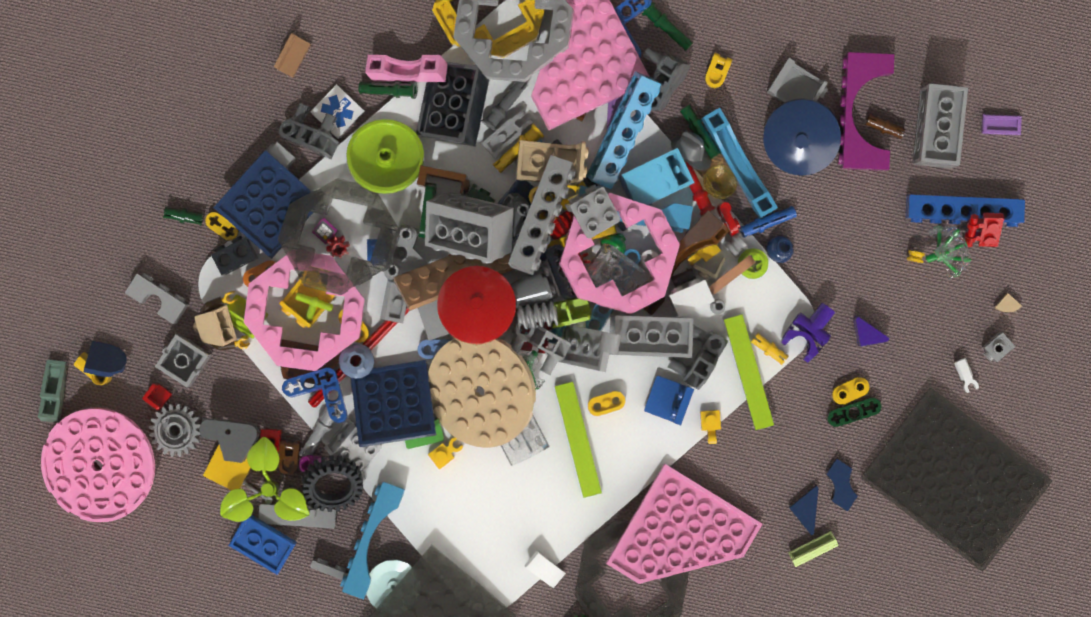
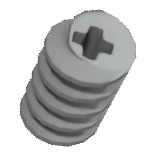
[517,302,558,330]

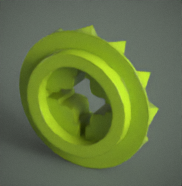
[738,248,768,279]

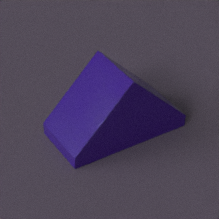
[853,316,890,346]

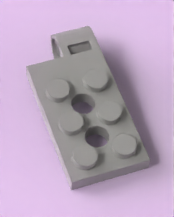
[558,325,621,372]

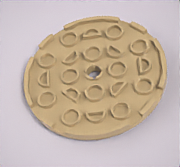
[428,338,536,448]

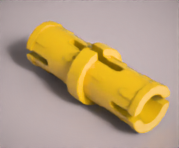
[751,333,789,365]

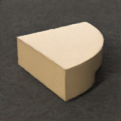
[994,293,1022,312]

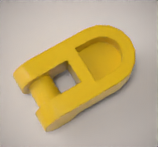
[705,52,733,89]

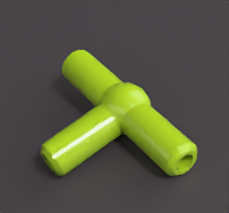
[295,292,334,321]

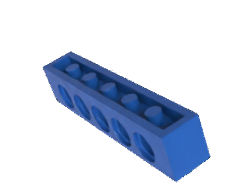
[905,195,1025,227]

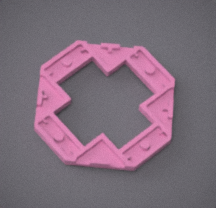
[559,193,680,315]
[244,250,365,371]

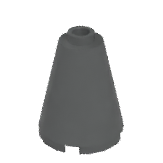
[511,267,554,308]

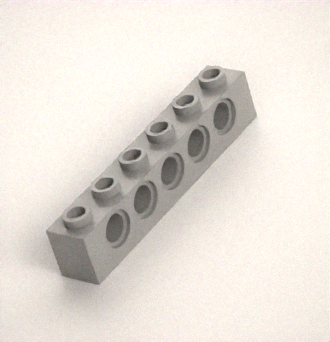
[508,155,576,275]

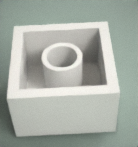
[667,278,714,317]

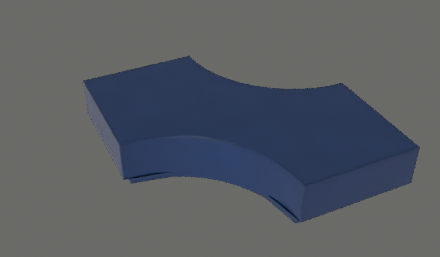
[826,458,858,512]

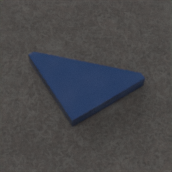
[789,486,819,535]

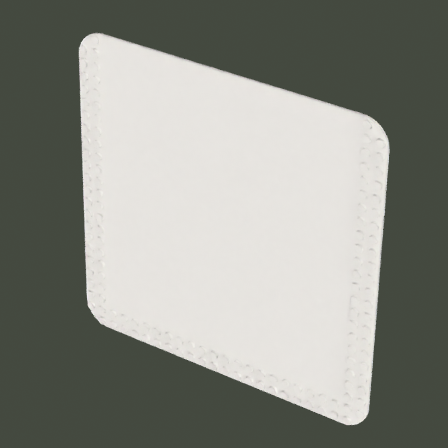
[198,0,814,612]

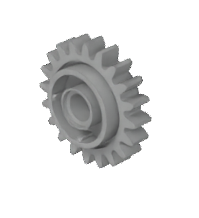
[149,404,201,457]

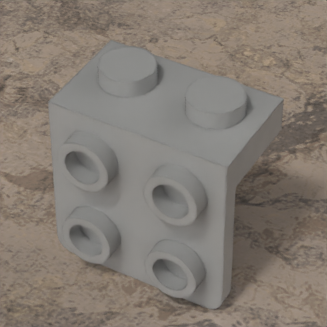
[565,184,620,238]

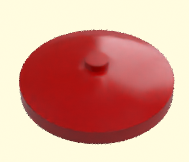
[437,266,516,345]

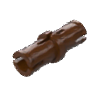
[865,113,905,139]

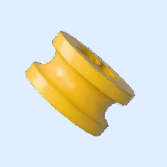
[906,250,925,263]

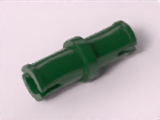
[163,206,204,226]

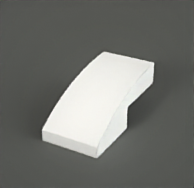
[524,551,566,588]

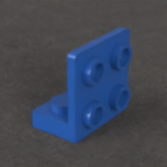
[644,376,694,426]

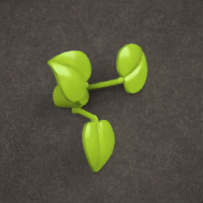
[220,437,310,522]

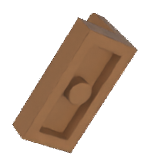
[274,33,311,78]

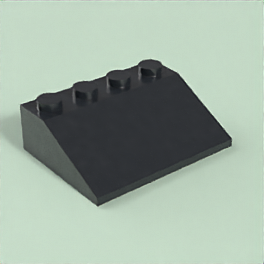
[416,62,490,147]

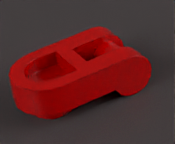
[717,202,740,237]

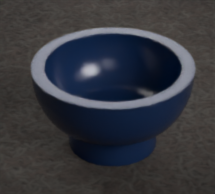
[767,236,794,263]

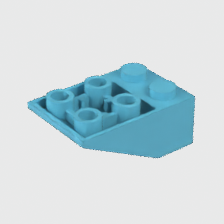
[622,148,694,205]

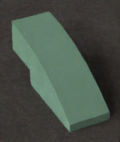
[38,360,67,423]

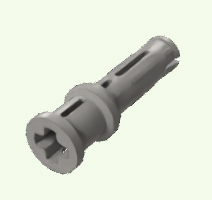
[299,406,341,457]

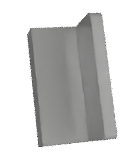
[380,281,407,323]

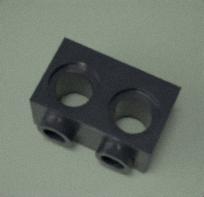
[211,236,258,276]

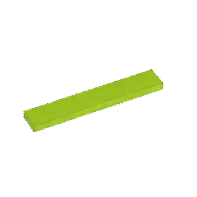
[723,314,774,430]
[555,381,602,498]

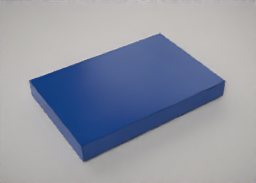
[228,515,297,575]

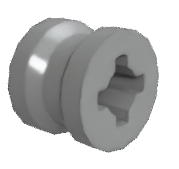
[724,234,748,258]

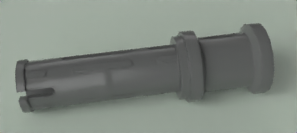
[481,81,528,132]

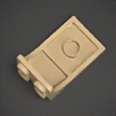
[516,140,589,186]

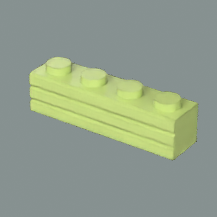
[788,531,838,567]

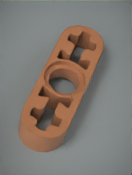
[709,255,756,296]

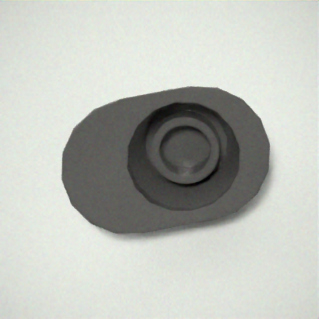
[671,131,711,171]

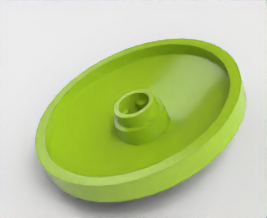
[346,119,424,194]

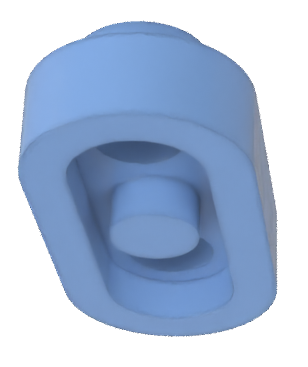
[418,339,451,359]

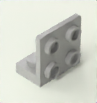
[324,418,382,472]

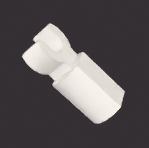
[954,358,979,393]

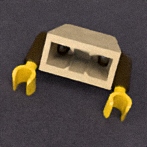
[193,291,250,351]

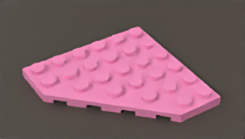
[531,0,649,130]
[605,464,762,584]

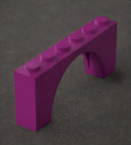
[838,52,895,171]

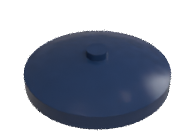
[763,98,841,176]

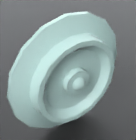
[366,560,421,614]

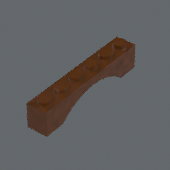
[633,210,730,316]

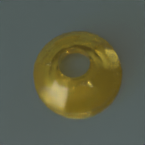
[703,165,737,199]

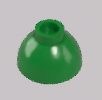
[600,233,626,259]

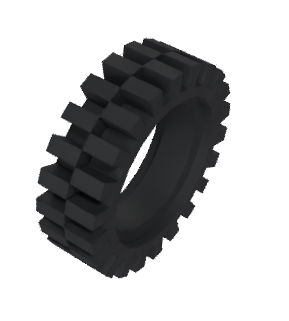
[302,455,363,512]

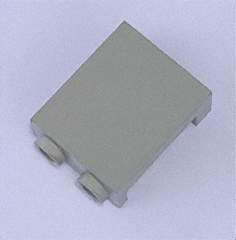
[767,58,828,103]

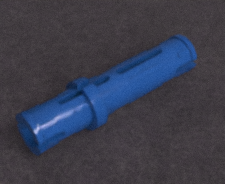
[739,206,797,238]

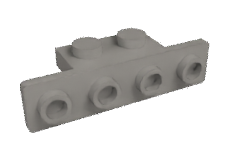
[259,504,336,529]

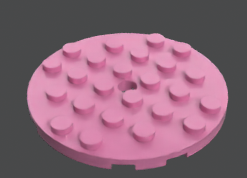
[41,408,155,522]

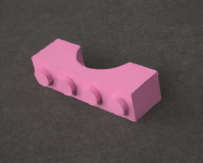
[365,55,448,82]

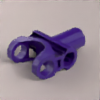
[781,302,835,363]

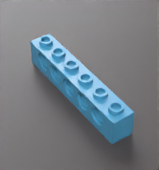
[586,71,661,189]

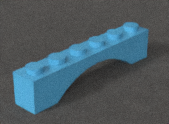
[701,108,778,218]
[576,185,693,233]
[340,482,405,600]

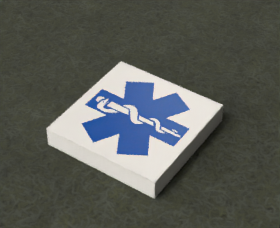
[311,84,365,139]

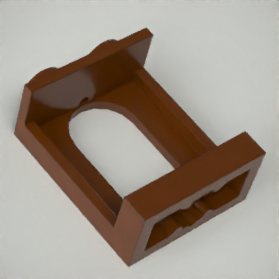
[417,165,471,196]

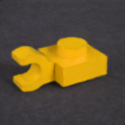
[686,245,721,266]
[700,410,721,444]

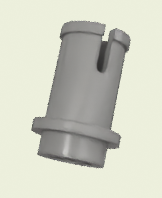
[710,299,725,314]

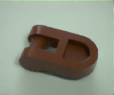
[278,440,300,475]

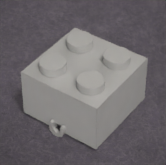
[155,334,212,388]

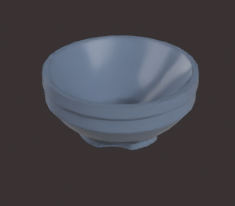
[339,343,374,379]

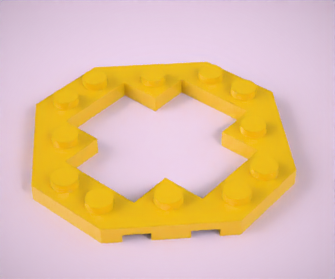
[432,0,546,58]

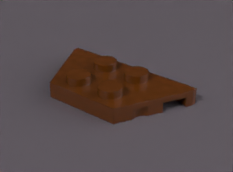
[280,339,341,385]

